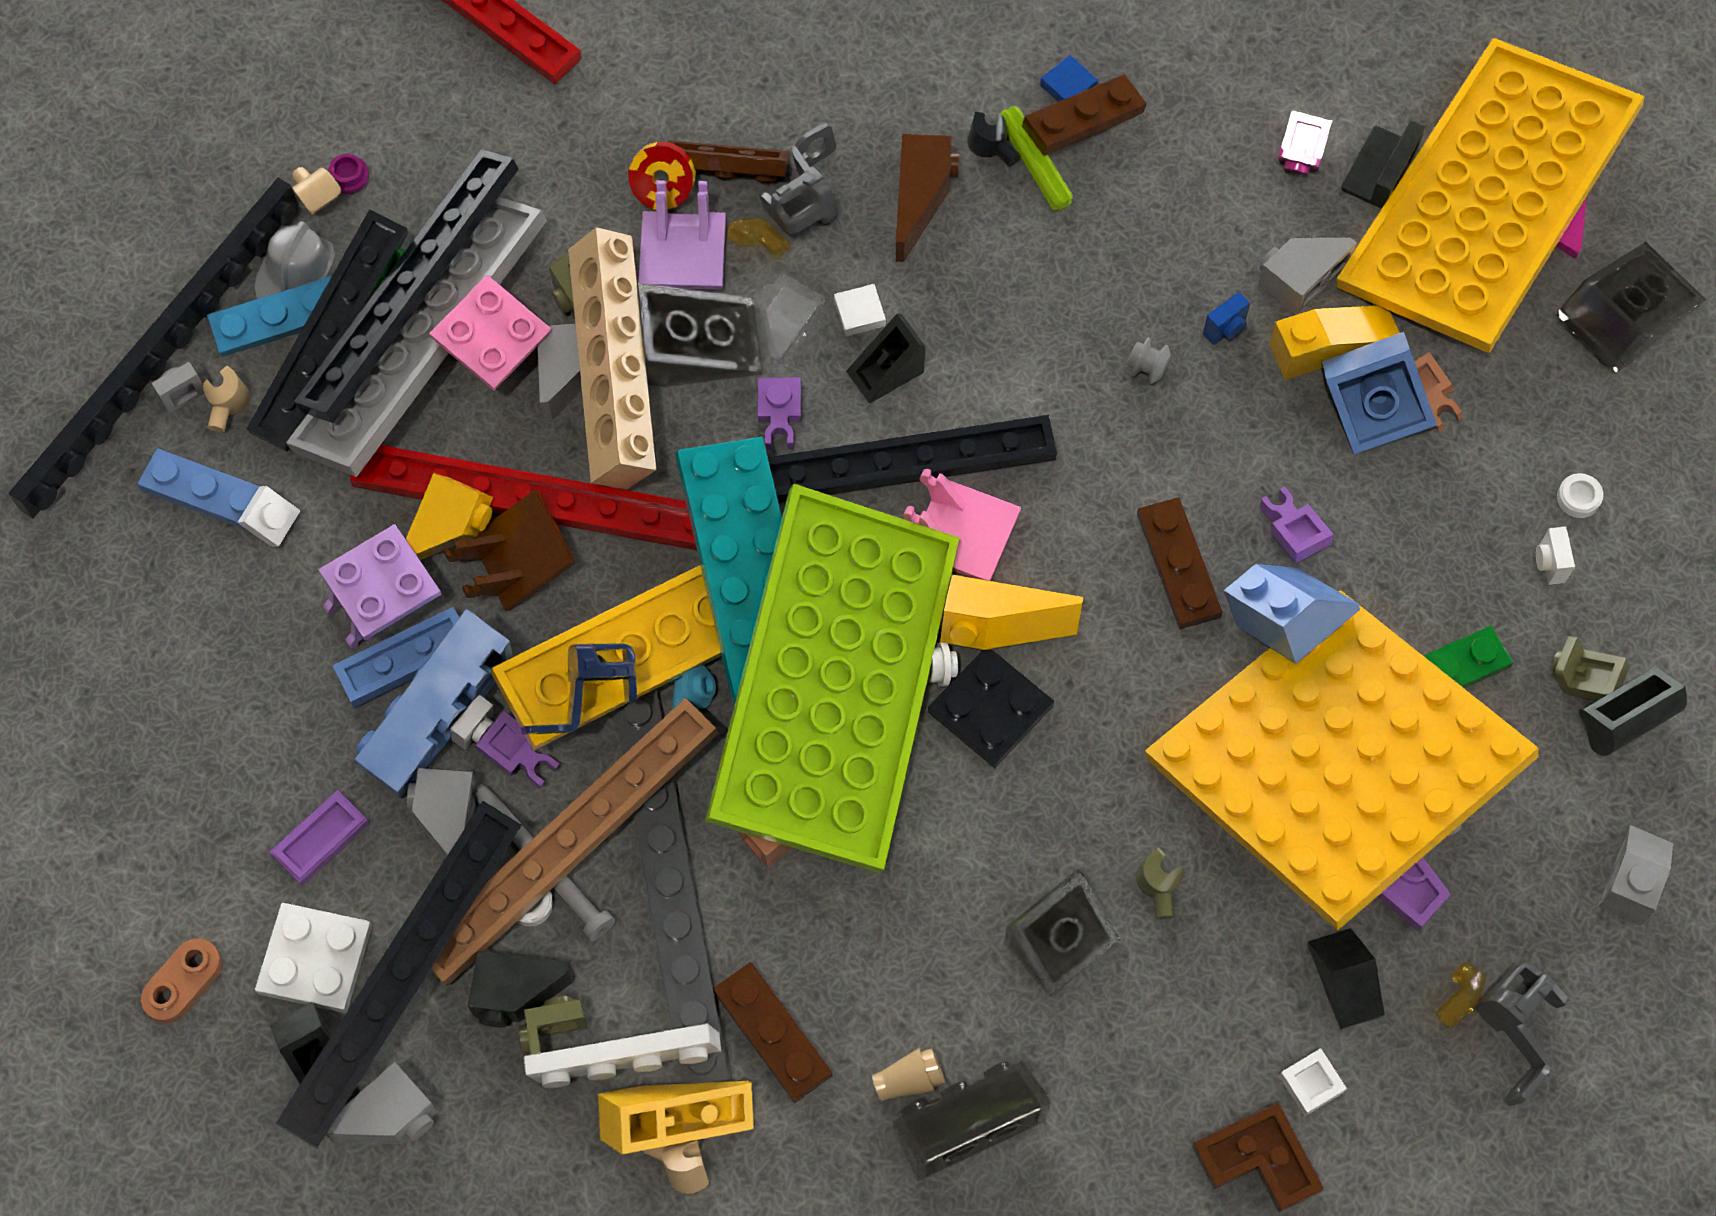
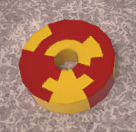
[628,142,695,209]

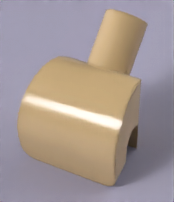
[292,167,341,215]
[203,365,250,433]
[644,1140,709,1194]

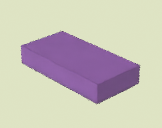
[270,790,370,886]

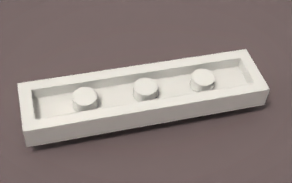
[524,1023,721,1088]

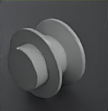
[1127,337,1171,385]

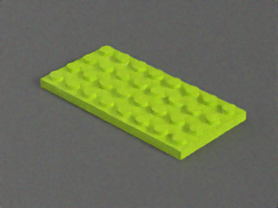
[705,484,960,873]

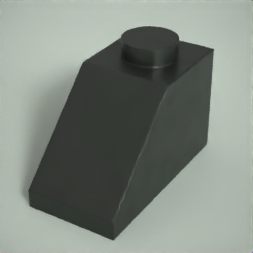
[468,952,574,1028]
[269,1002,361,1106]

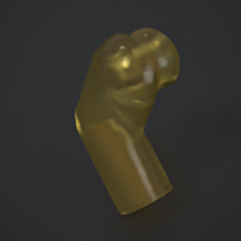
[727,218,791,258]
[1435,962,1486,1029]

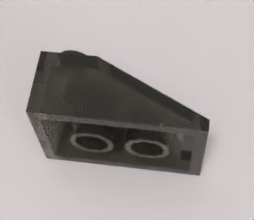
[1556,242,1706,373]
[637,283,763,387]

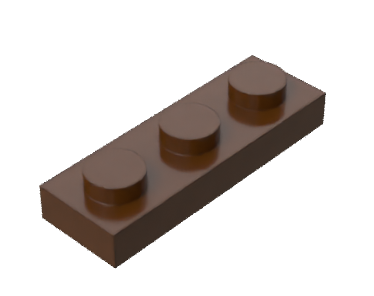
[1022,74,1147,156]
[667,140,790,181]
[1137,497,1223,630]
[713,962,833,1104]

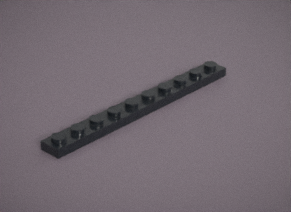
[8,177,299,519]

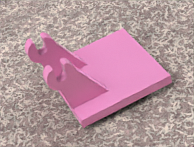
[429,275,552,391]
[903,469,1021,581]

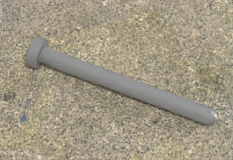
[473,784,615,941]

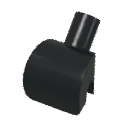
[967,111,1021,166]

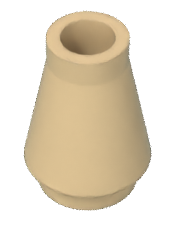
[872,1047,945,1102]

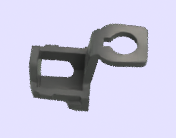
[760,122,838,234]
[1475,962,1569,1106]

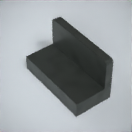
[1341,120,1425,209]

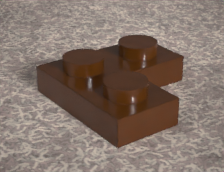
[1192,1103,1324,1213]

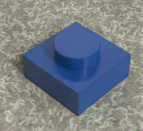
[1203,292,1250,345]

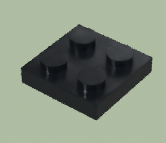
[928,649,1054,769]

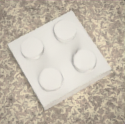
[255,903,373,1013]

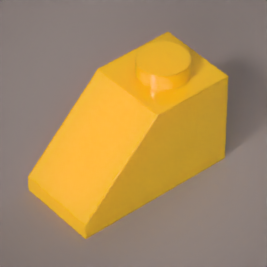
[406,473,493,560]

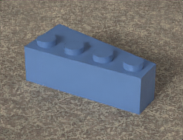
[355,608,513,799]

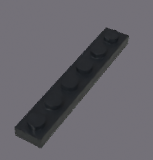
[247,209,409,452]

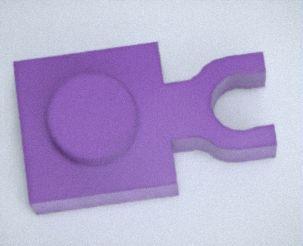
[758,377,801,449]
[1260,487,1334,563]
[475,711,559,789]

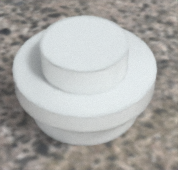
[927,642,958,687]

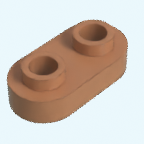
[141,938,223,1024]

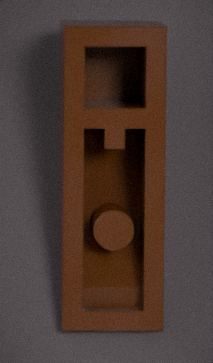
[896,134,959,262]

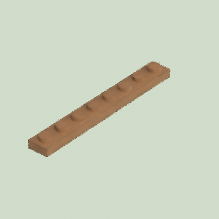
[431,698,718,986]

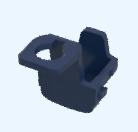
[521,643,637,735]

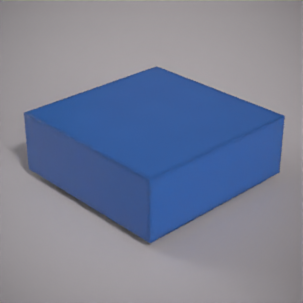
[1040,55,1098,102]

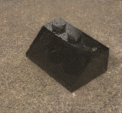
[893,1061,1051,1182]

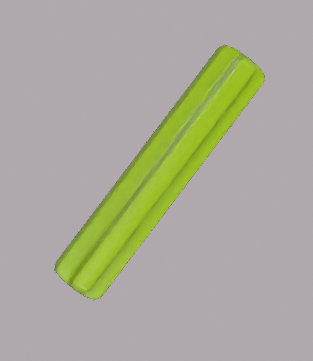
[1000,106,1073,211]

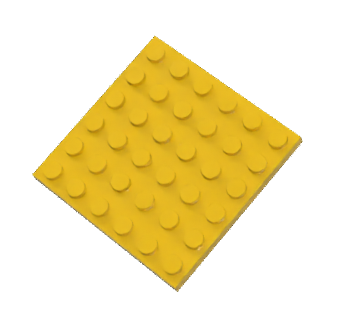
[1145,590,1539,931]

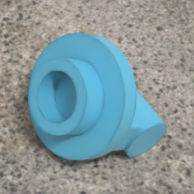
[672,665,716,710]

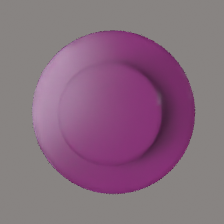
[328,153,369,194]

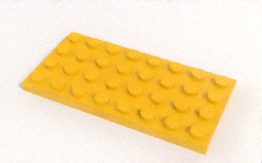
[1336,38,1644,353]

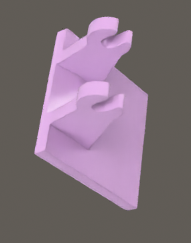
[638,180,726,290]
[318,524,442,650]

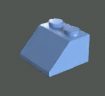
[1322,332,1437,455]
[1224,564,1360,664]

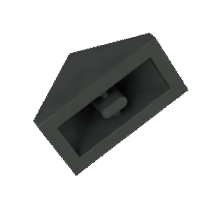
[846,314,925,403]
[1307,928,1385,1030]

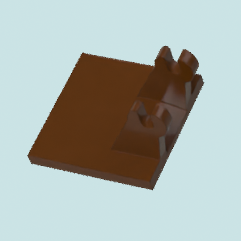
[444,490,576,611]

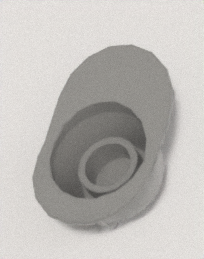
[254,221,335,299]

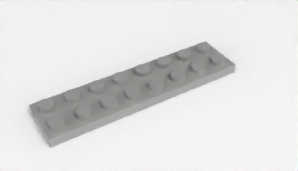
[286,197,547,477]

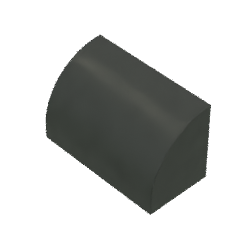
[1583,667,1687,756]

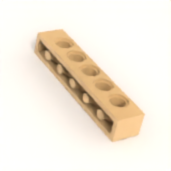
[568,227,656,489]

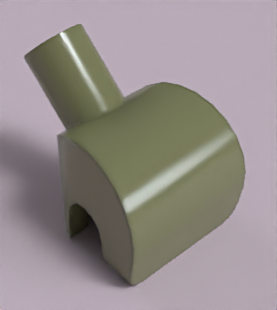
[1136,848,1185,919]

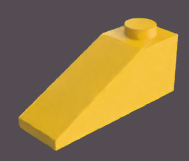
[1269,305,1400,380]
[940,575,1083,650]
[598,1081,754,1154]

